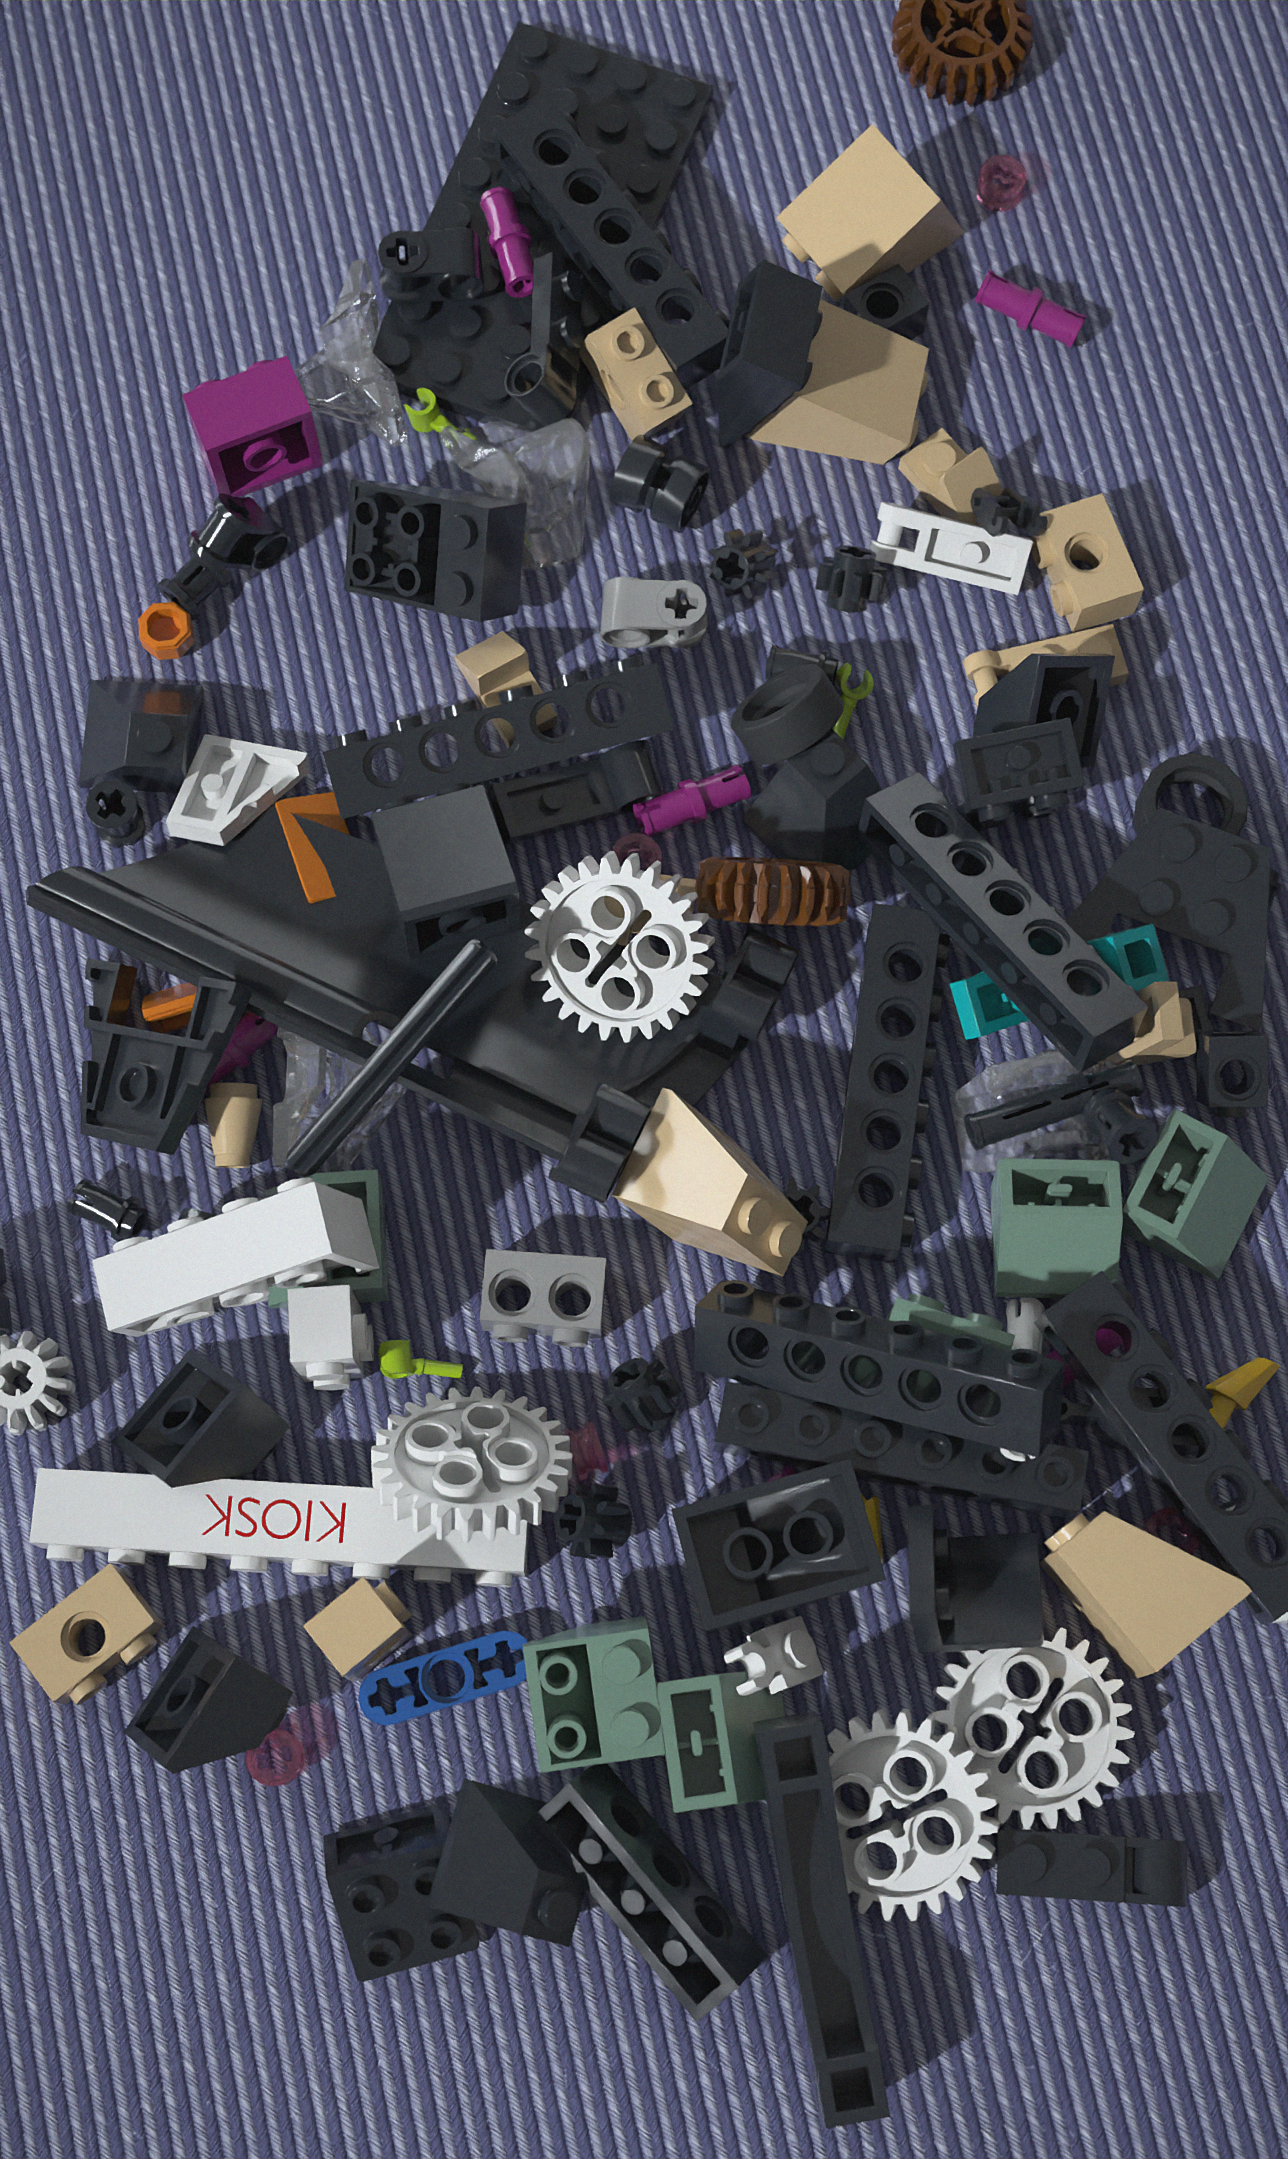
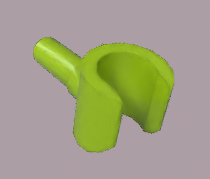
[404,388,477,453]
[832,663,874,739]
[378,1340,463,1379]

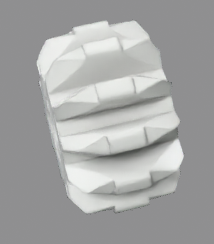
[0,1331,75,1436]

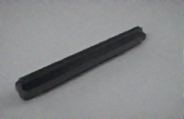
[286,939,497,1177]

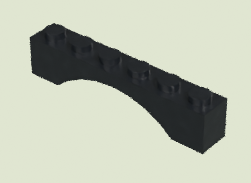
[753,1711,890,2129]

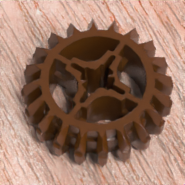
[891,0,1033,107]
[695,856,852,926]

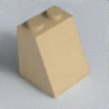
[776,124,964,302]
[745,299,929,465]
[612,1088,808,1276]
[1040,1511,1252,1679]

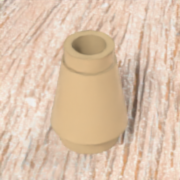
[204,1083,263,1168]

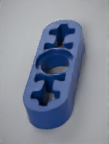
[358,1631,528,1726]

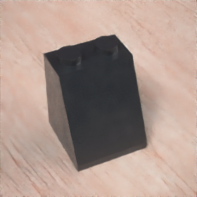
[371,784,521,960]

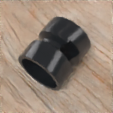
[609,435,711,534]

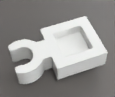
[724,1616,825,1696]

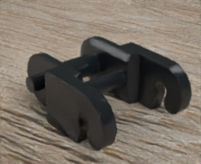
[970,488,1047,537]

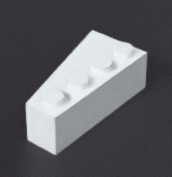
[92,1178,379,1337]

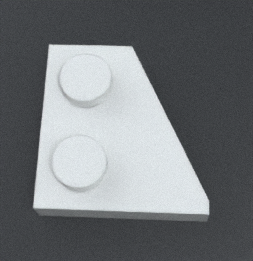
[166,734,311,846]

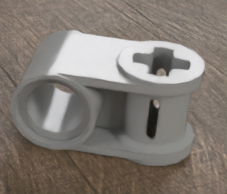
[600,577,708,649]

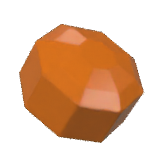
[138,602,194,660]

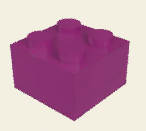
[182,355,324,497]

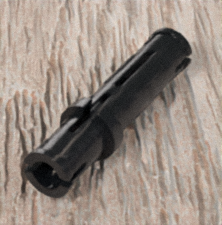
[964,1059,1144,1151]

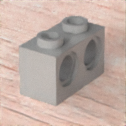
[480,1249,607,1347]

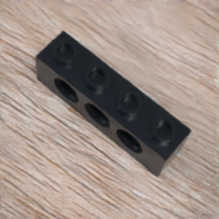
[530,1763,768,2022]

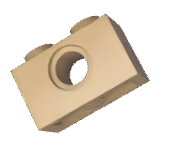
[580,307,693,441]
[1031,493,1144,633]
[9,1563,164,1705]
[303,1577,412,1683]

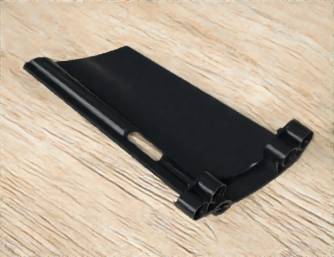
[25,805,800,1204]

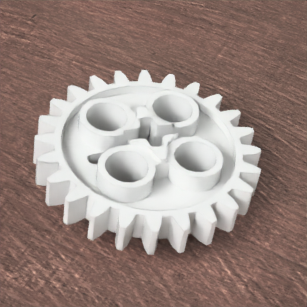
[525,851,715,1043]
[371,1387,572,1543]
[929,1627,1134,1830]
[827,1709,1001,1921]

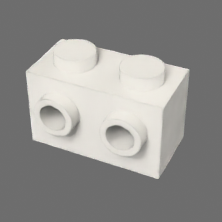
[288,1285,374,1390]

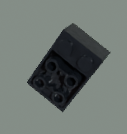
[717,260,823,449]
[344,479,527,622]

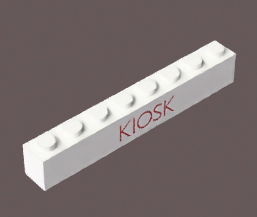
[29,1468,530,1587]

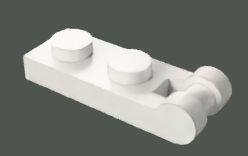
[869,502,1033,595]

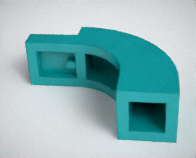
[950,924,1169,1040]

